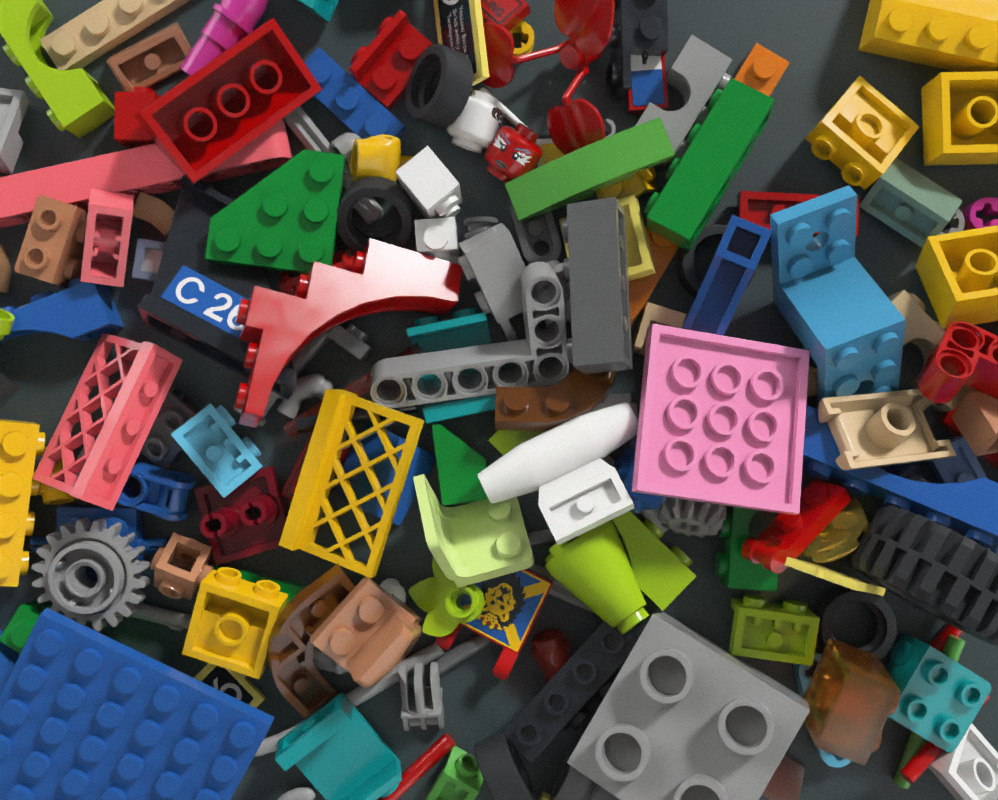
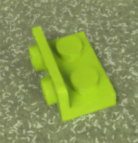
[729,594,820,666]

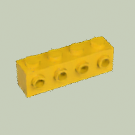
[0,419,45,587]

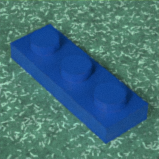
[304,47,406,139]

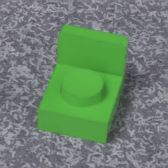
[425,746,484,800]

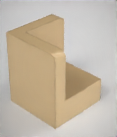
[631,302,686,356]

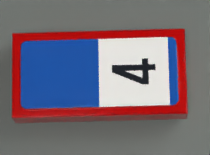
[626,55,669,115]

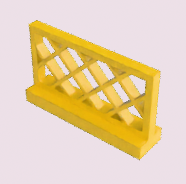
[279,389,424,578]

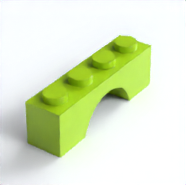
[0,0,115,139]

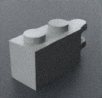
[458,223,540,341]

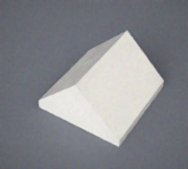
[928,724,998,800]

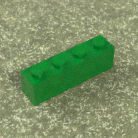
[644,78,775,252]

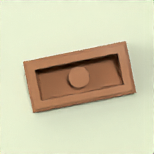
[106,22,192,92]

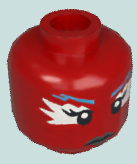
[484,123,543,183]

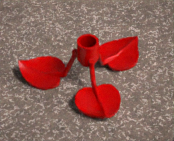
[482,0,615,155]

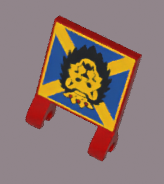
[435,569,554,680]

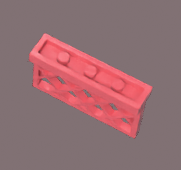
[32,333,183,511]

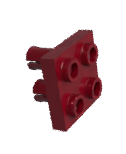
[194,466,288,566]

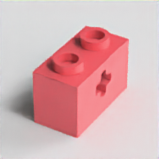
[80,188,134,287]

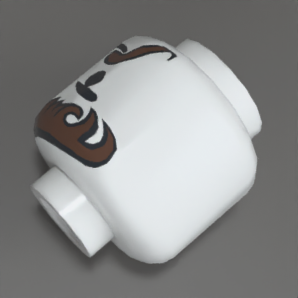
[446,90,503,153]

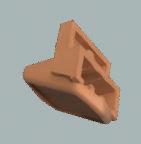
[310,576,422,688]

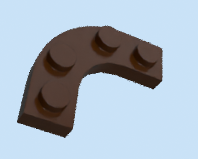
[495,368,617,431]
[268,564,356,720]

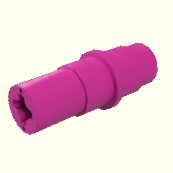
[180,0,270,76]

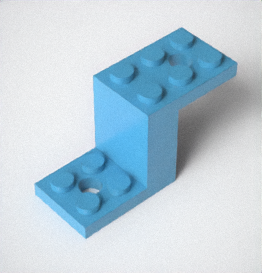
[770,185,906,409]

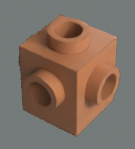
[150,532,214,600]

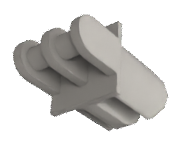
[398,662,444,731]

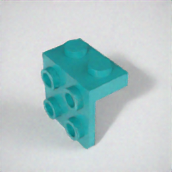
[865,633,991,752]

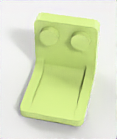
[413,474,534,588]

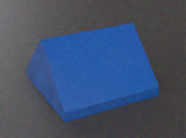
[332,420,436,526]

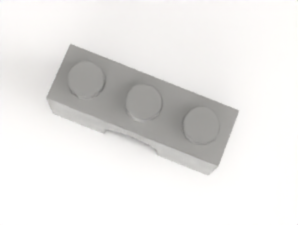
[635,35,733,171]

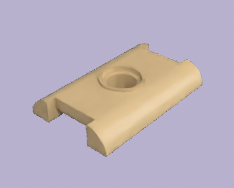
[818,389,957,470]

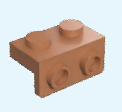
[14,195,88,288]

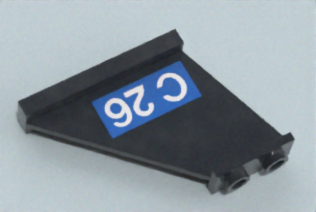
[137,175,297,400]

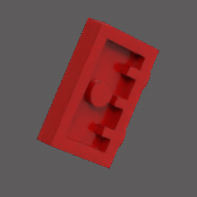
[349,10,433,111]

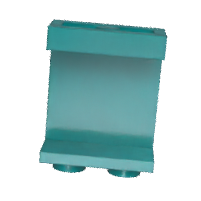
[406,308,496,424]
[275,692,402,800]

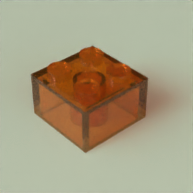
[803,638,900,766]

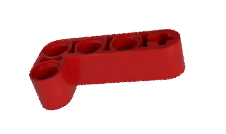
[918,321,998,404]

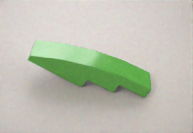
[505,117,675,223]

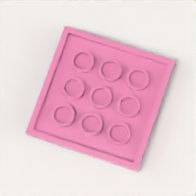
[632,324,810,515]

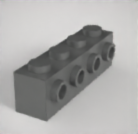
[562,197,633,374]

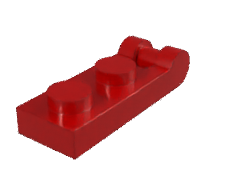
[741,478,851,574]

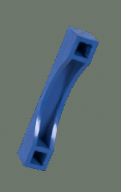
[630,215,772,447]
[0,278,124,343]
[802,405,998,548]

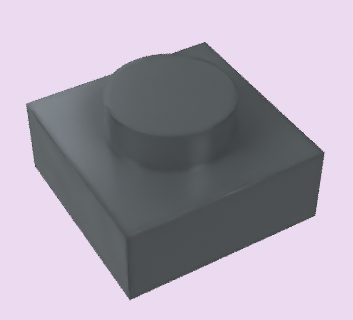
[328,324,374,362]

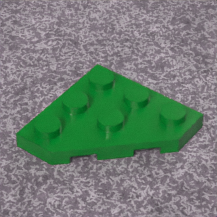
[205,149,346,275]

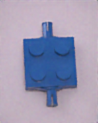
[30,505,170,582]

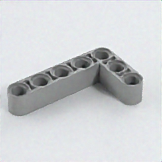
[370,262,569,409]

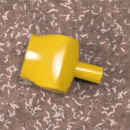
[350,134,414,182]

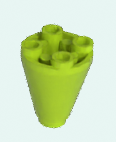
[544,520,649,635]

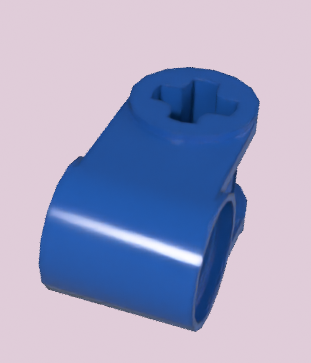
[117,462,196,521]

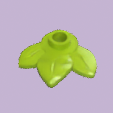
[408,557,485,637]

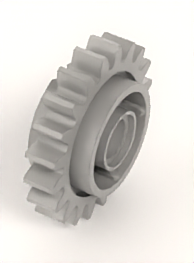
[31,517,151,632]

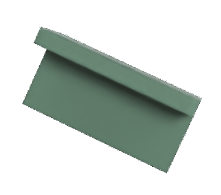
[859,158,962,248]

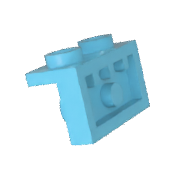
[170,403,263,498]

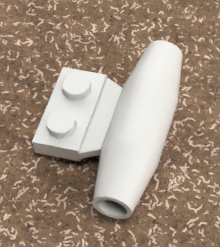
[477,402,638,545]

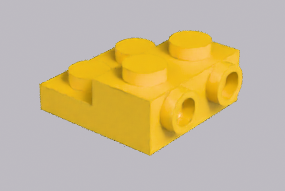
[805,76,920,190]
[182,567,289,679]

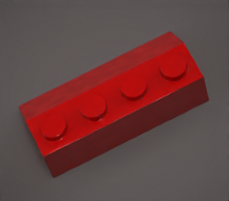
[134,18,322,184]

